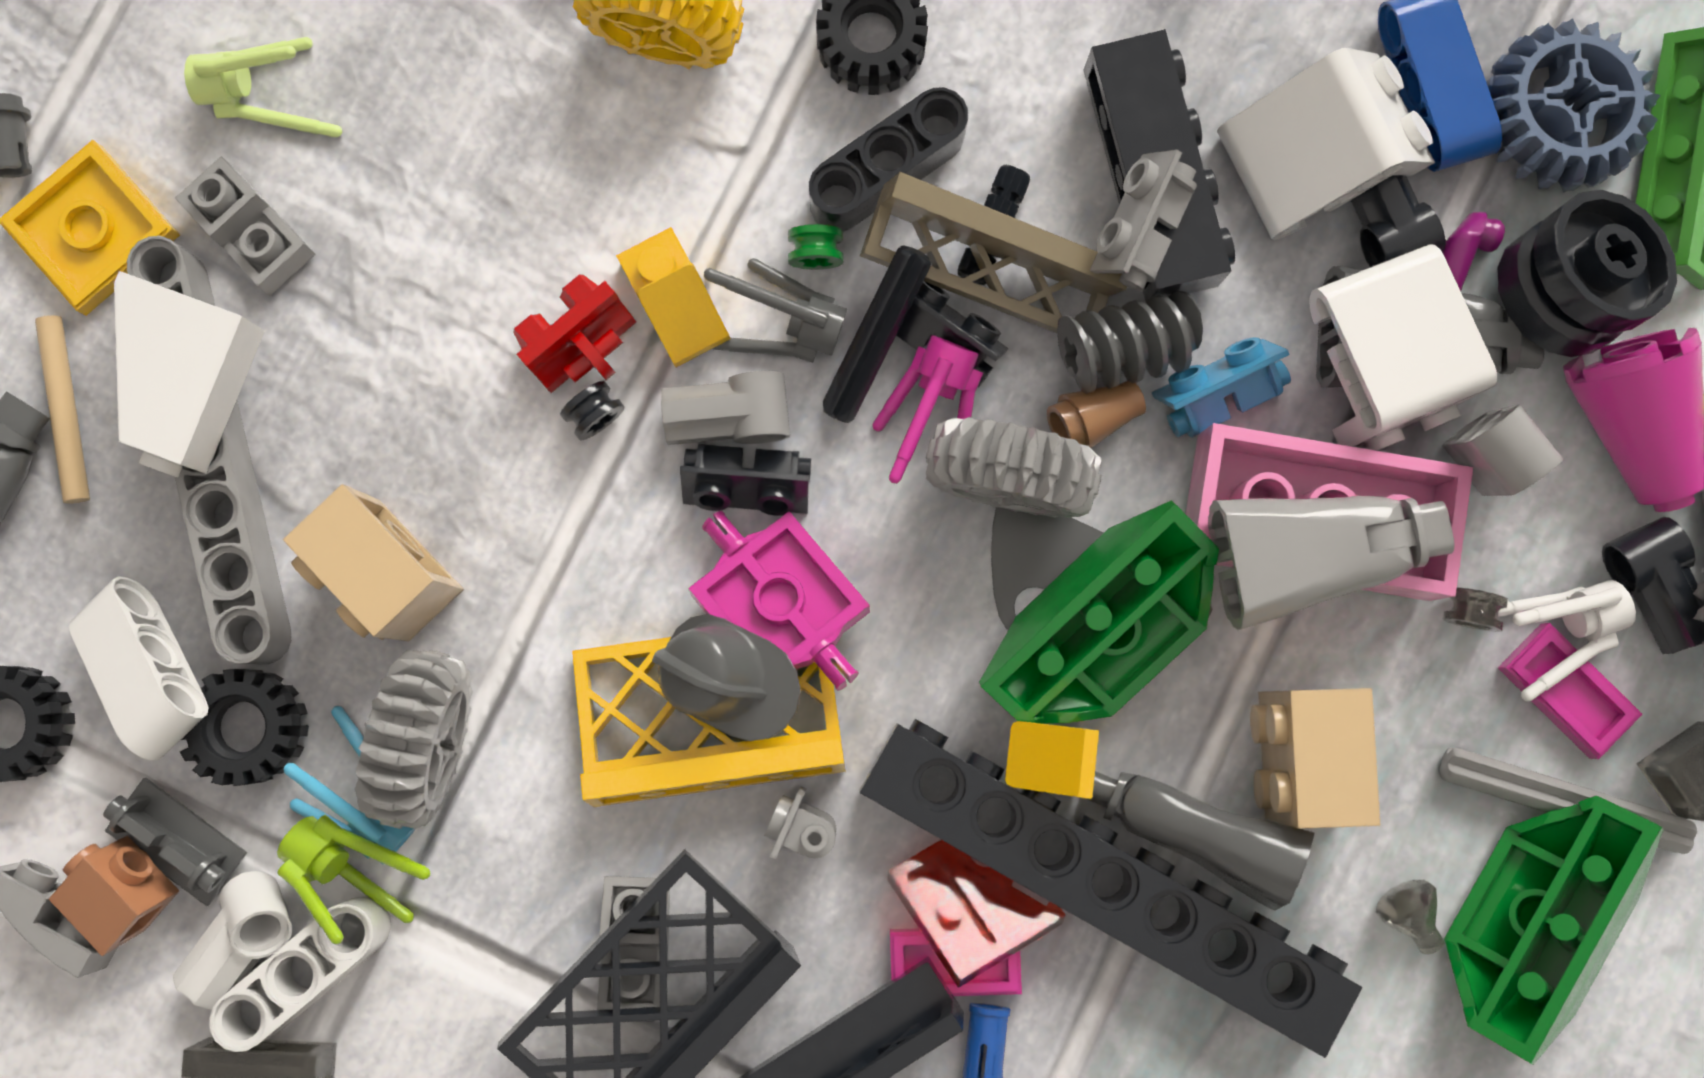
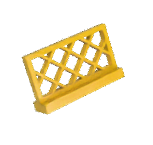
[572,637,846,807]

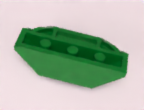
[979,500,1219,724]
[1444,795,1663,1065]

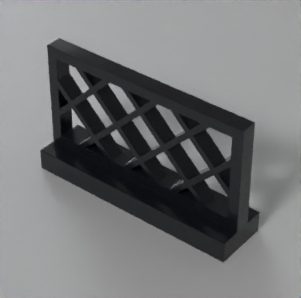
[497,849,801,1078]

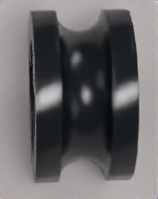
[560,381,625,441]

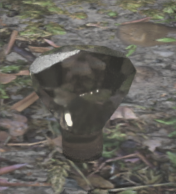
[1375,880,1444,955]

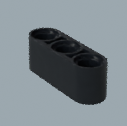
[809,87,968,231]

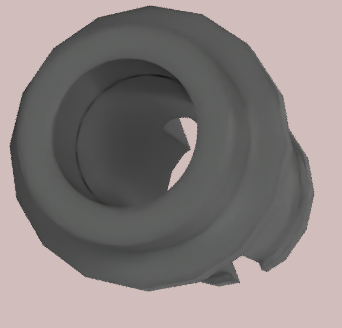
[0,93,32,178]

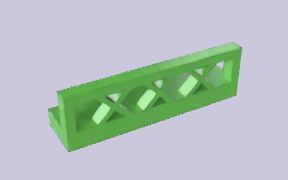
[1635,27,1704,290]

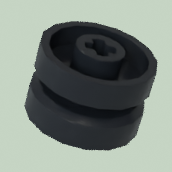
[1497,190,1677,357]

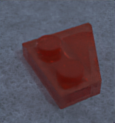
[887,840,1066,988]

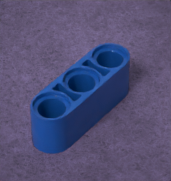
[1377,0,1502,172]

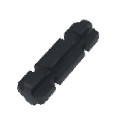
[957,164,1030,286]

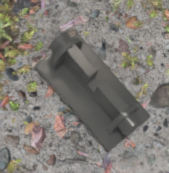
[103,778,248,906]

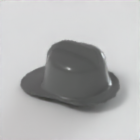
[652,614,801,741]

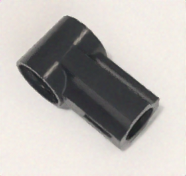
[1351,175,1446,267]
[1602,517,1704,654]

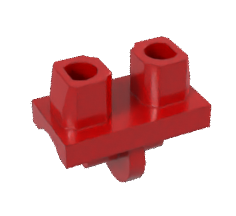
[513,274,637,393]

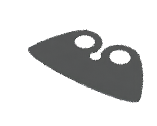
[991,507,1213,630]

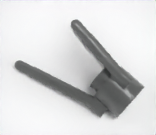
[704,258,847,363]

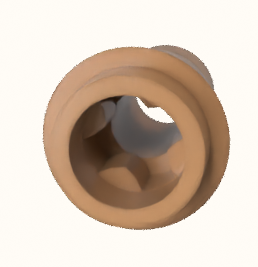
[1047,381,1146,449]

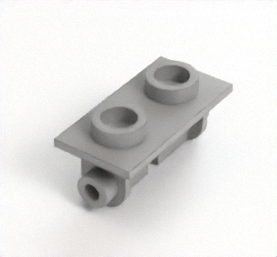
[1090,150,1197,291]
[764,786,837,859]

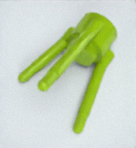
[277,815,431,944]

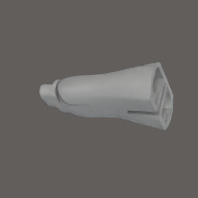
[1208,496,1455,630]

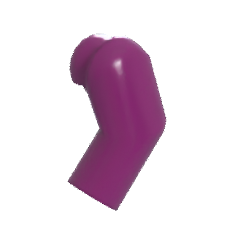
[1443,212,1505,292]

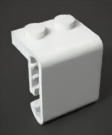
[1217,48,1435,240]
[1309,244,1497,451]

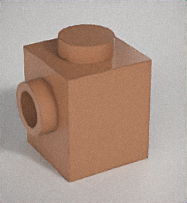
[49,835,179,956]

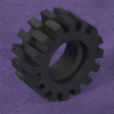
[816,0,928,95]
[0,665,75,782]
[179,669,309,786]

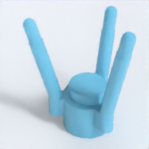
[284,706,416,865]

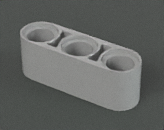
[1442,404,1563,496]

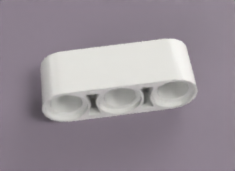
[69,576,209,761]
[209,896,391,1052]

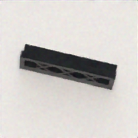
[739,956,964,1078]

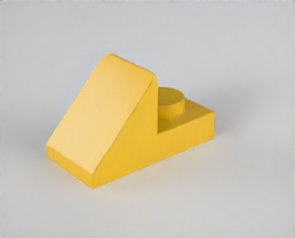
[616,227,731,368]
[1005,721,1099,799]

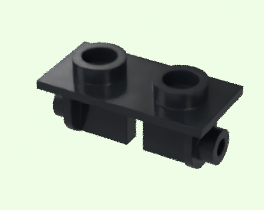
[896,281,1009,388]
[680,443,812,516]

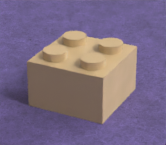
[282,484,464,642]
[1250,688,1381,829]

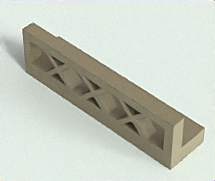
[860,172,1127,333]

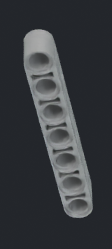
[127,236,292,665]

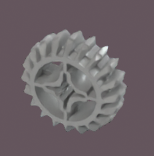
[926,417,1102,518]
[355,650,473,829]

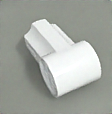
[173,871,292,1010]

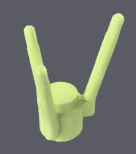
[184,37,342,137]

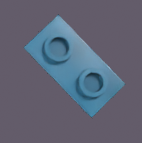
[1151,337,1291,438]

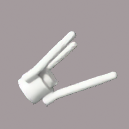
[1487,580,1636,702]

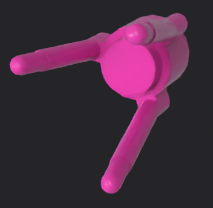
[872,335,983,484]

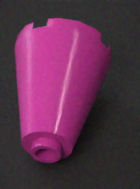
[1563,328,1704,512]

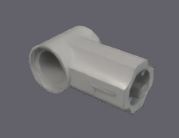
[661,371,790,445]

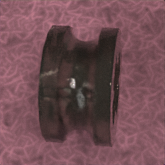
[1443,587,1509,632]

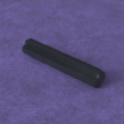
[823,245,931,423]

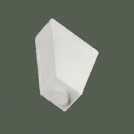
[114,271,265,477]

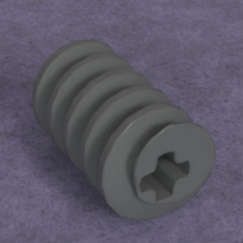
[1057,291,1203,394]

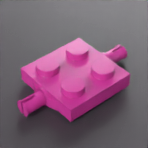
[688,511,870,691]

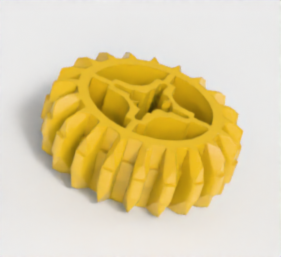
[572,0,744,69]

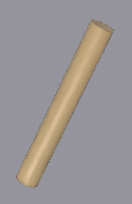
[35,315,90,504]

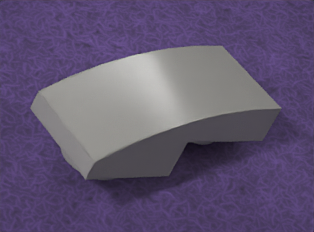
[175,156,316,296]
[0,859,118,978]
[597,876,670,1010]

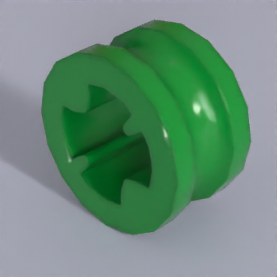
[788,224,844,270]

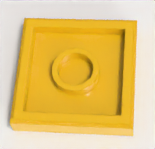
[0,140,180,316]

